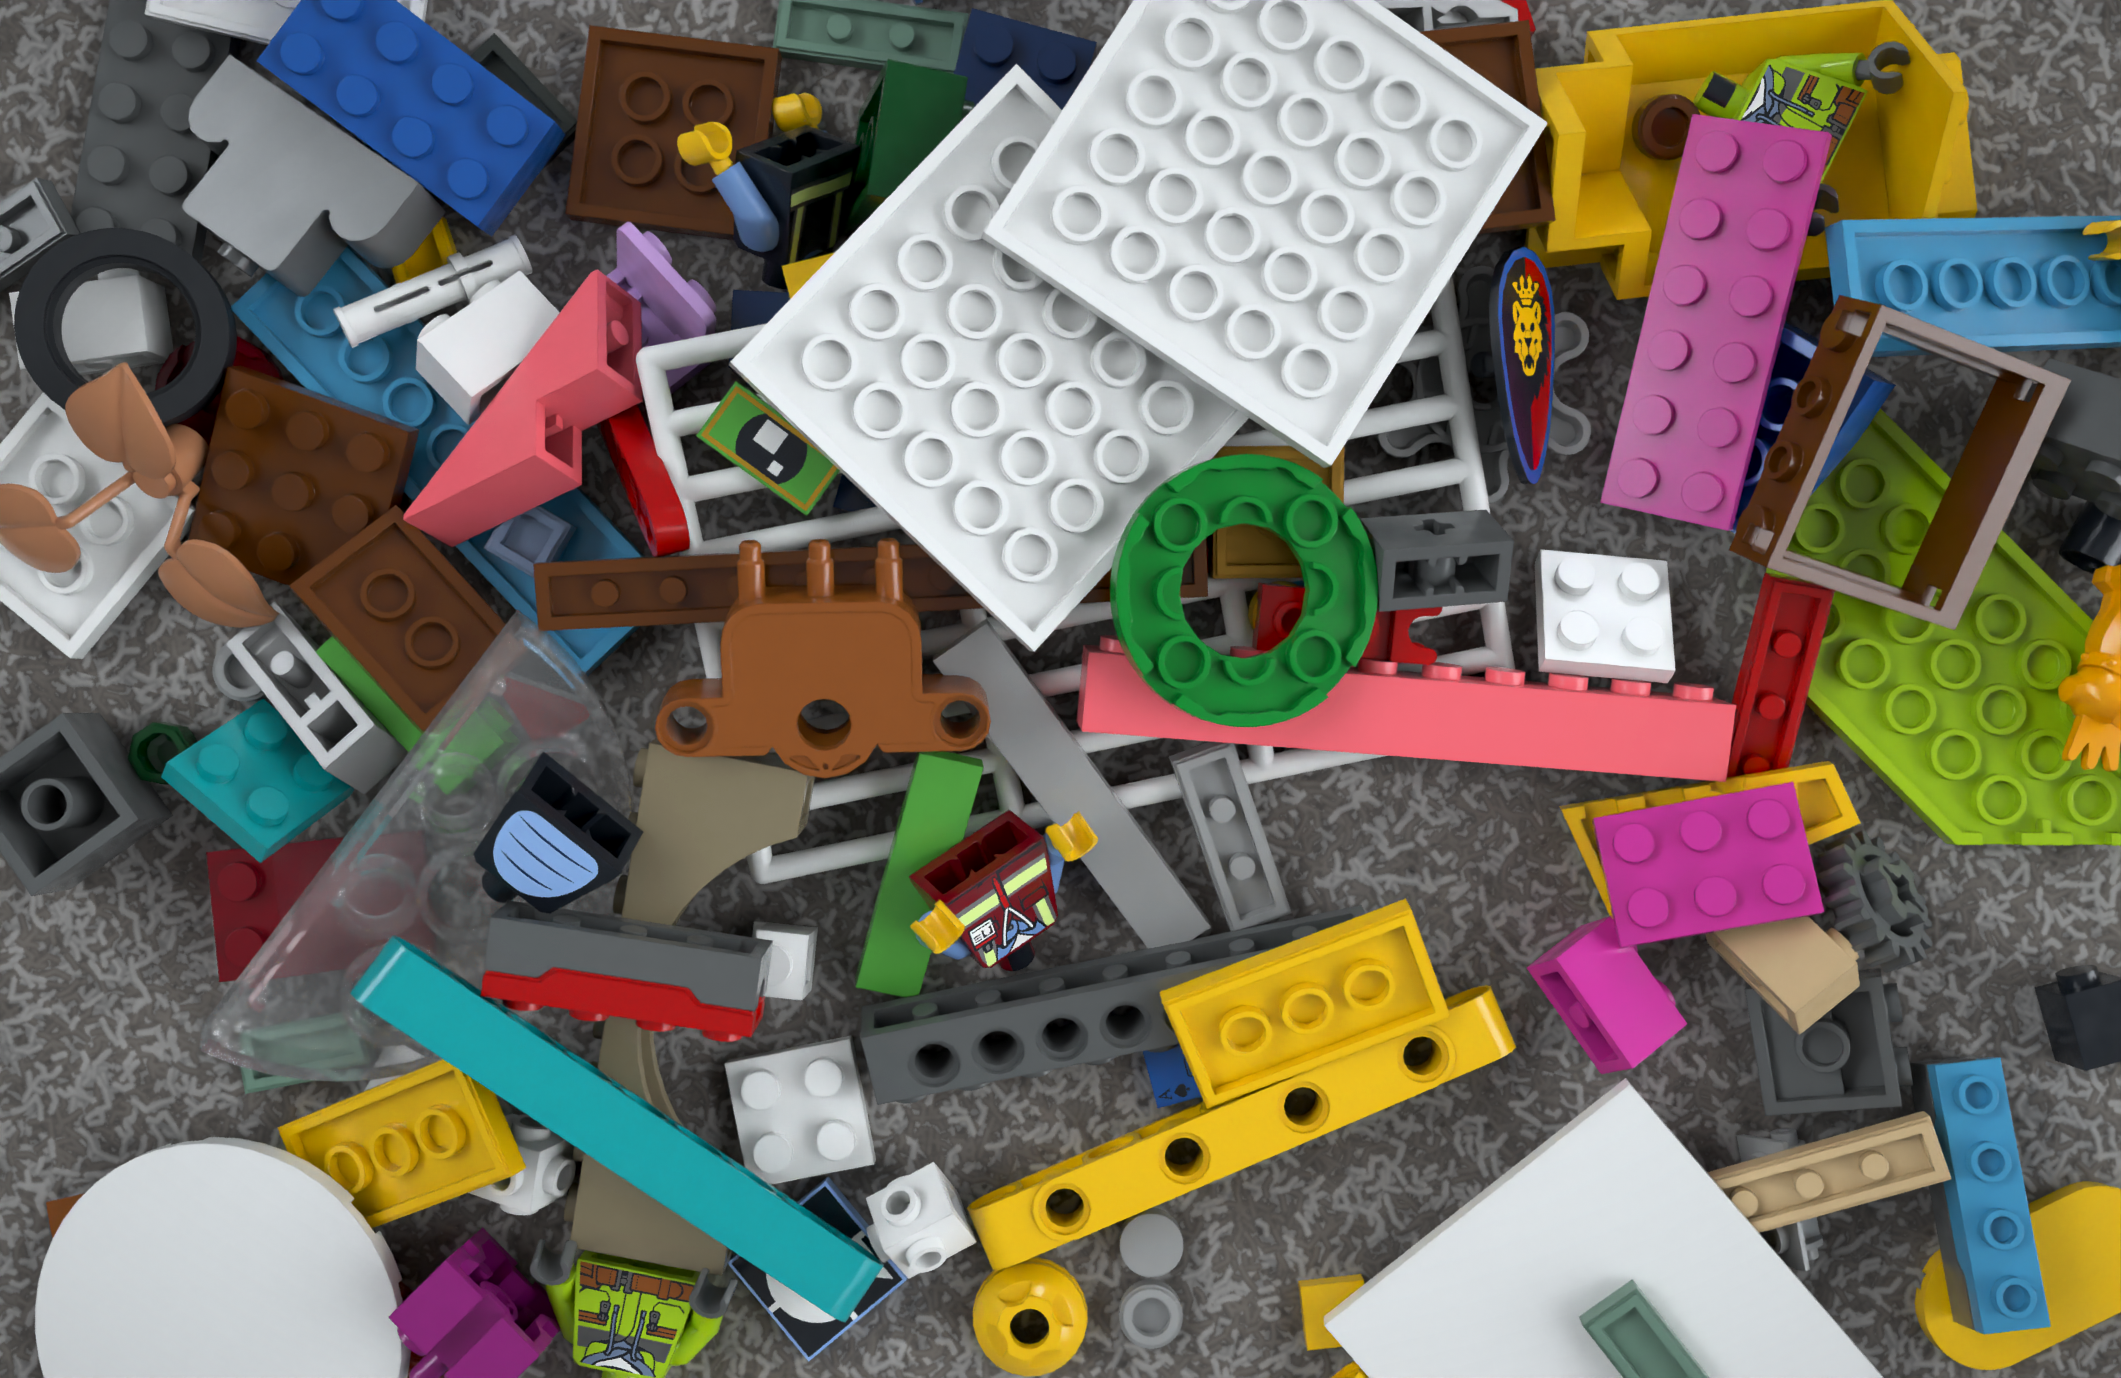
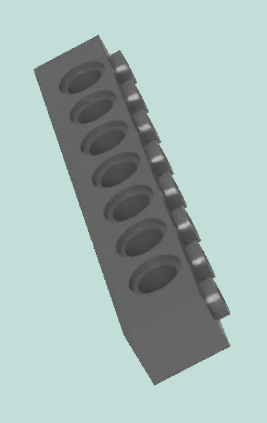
[860,905,1366,1105]

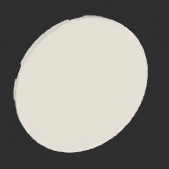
[35,1137,411,1378]

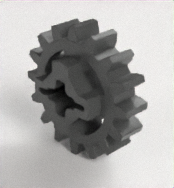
[1817,830,1932,973]

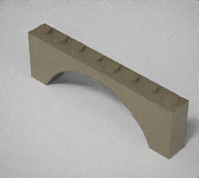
[564,738,815,1276]

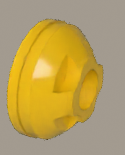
[973,1257,1088,1376]

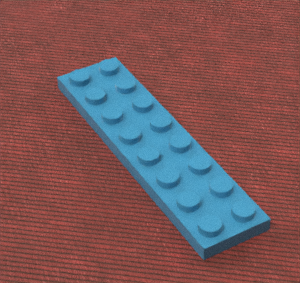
[231,245,645,678]

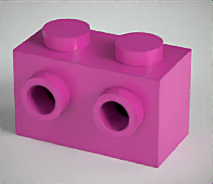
[1526,916,1687,1074]

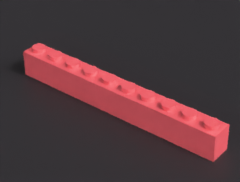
[1076,635,1736,782]

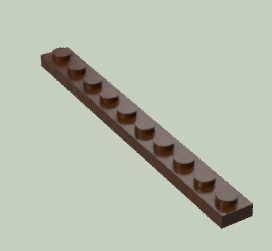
[533,538,1208,631]

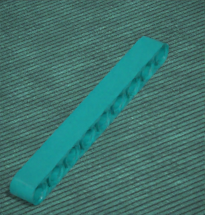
[350,935,884,1322]

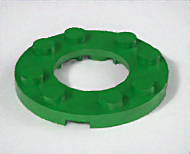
[1110,454,1378,727]

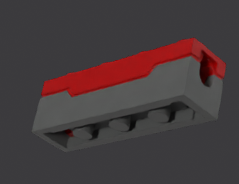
[481,901,773,1042]

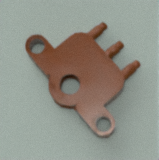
[655,538,991,778]

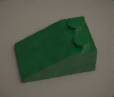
[840,59,975,236]

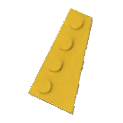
[1559,761,1861,918]

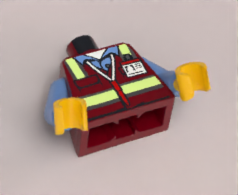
[909,810,1098,971]

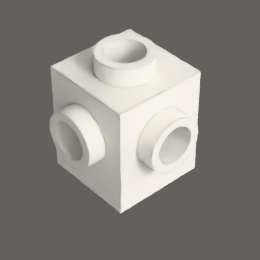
[468,1113,576,1215]
[866,1162,977,1279]

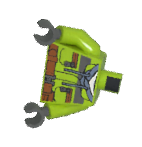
[1693,41,1910,237]
[530,1239,738,1378]

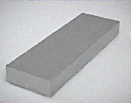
[1169,742,1292,932]

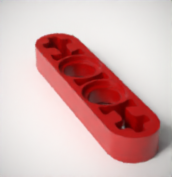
[596,404,690,557]

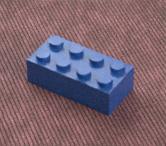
[256,0,566,237]

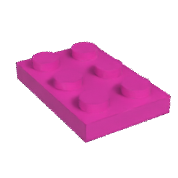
[1592,782,1825,948]

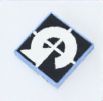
[728,1177,907,1362]

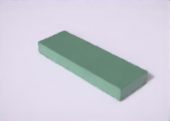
[773,0,969,74]

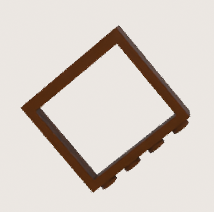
[1729,295,2071,630]

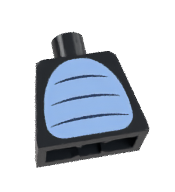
[473,751,643,914]

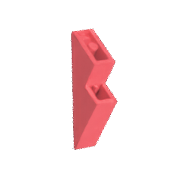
[403,269,643,547]

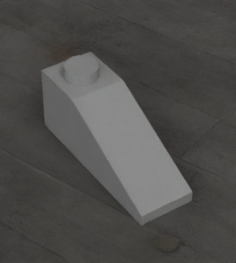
[226,601,409,794]

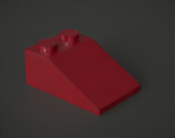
[206,828,437,982]

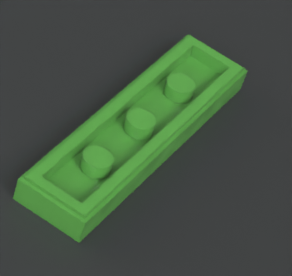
[855,751,984,997]

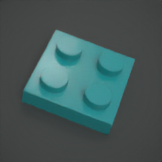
[161,699,355,863]

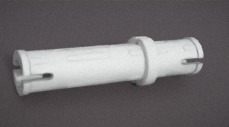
[333,235,532,348]

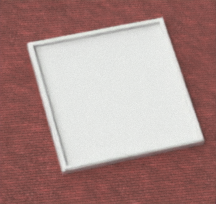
[1323,1078,1884,1378]

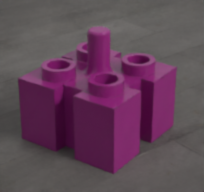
[388,1227,561,1378]

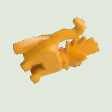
[2058,564,2121,772]

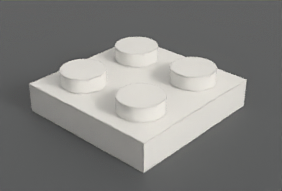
[1535,549,1676,683]
[725,1035,876,1185]

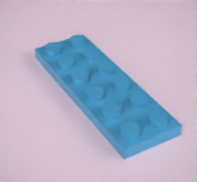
[1825,215,2121,357]

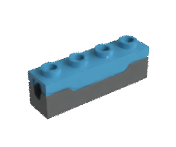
[1910,1055,2051,1334]

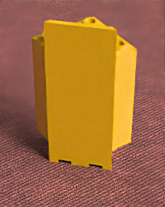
[1524,0,1977,300]

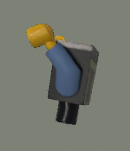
[677,93,860,289]

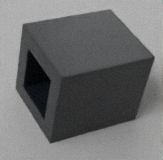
[2034,965,2121,1071]

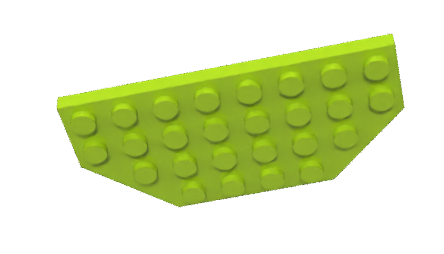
[1766,408,2121,846]

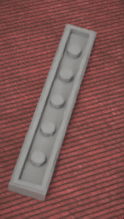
[933,618,1211,949]

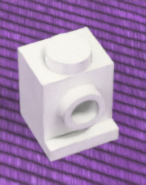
[752,921,818,1000]

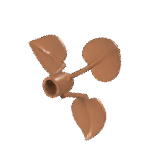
[0,362,279,628]

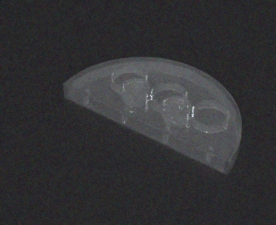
[199,610,635,1082]

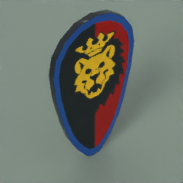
[1470,247,1555,485]

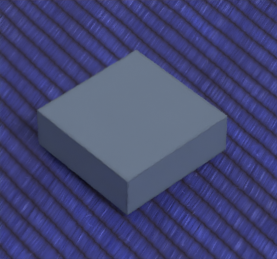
[484,505,577,578]

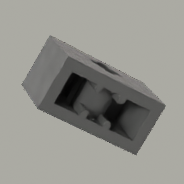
[1360,510,1514,612]

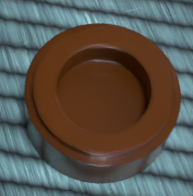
[1632,94,1700,160]

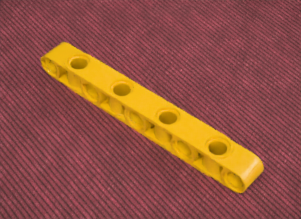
[967,985,1516,1270]

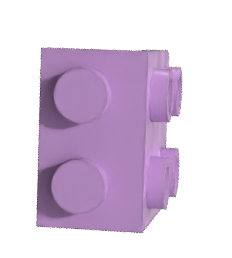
[607,222,717,397]

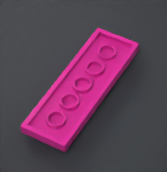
[1600,114,1832,531]

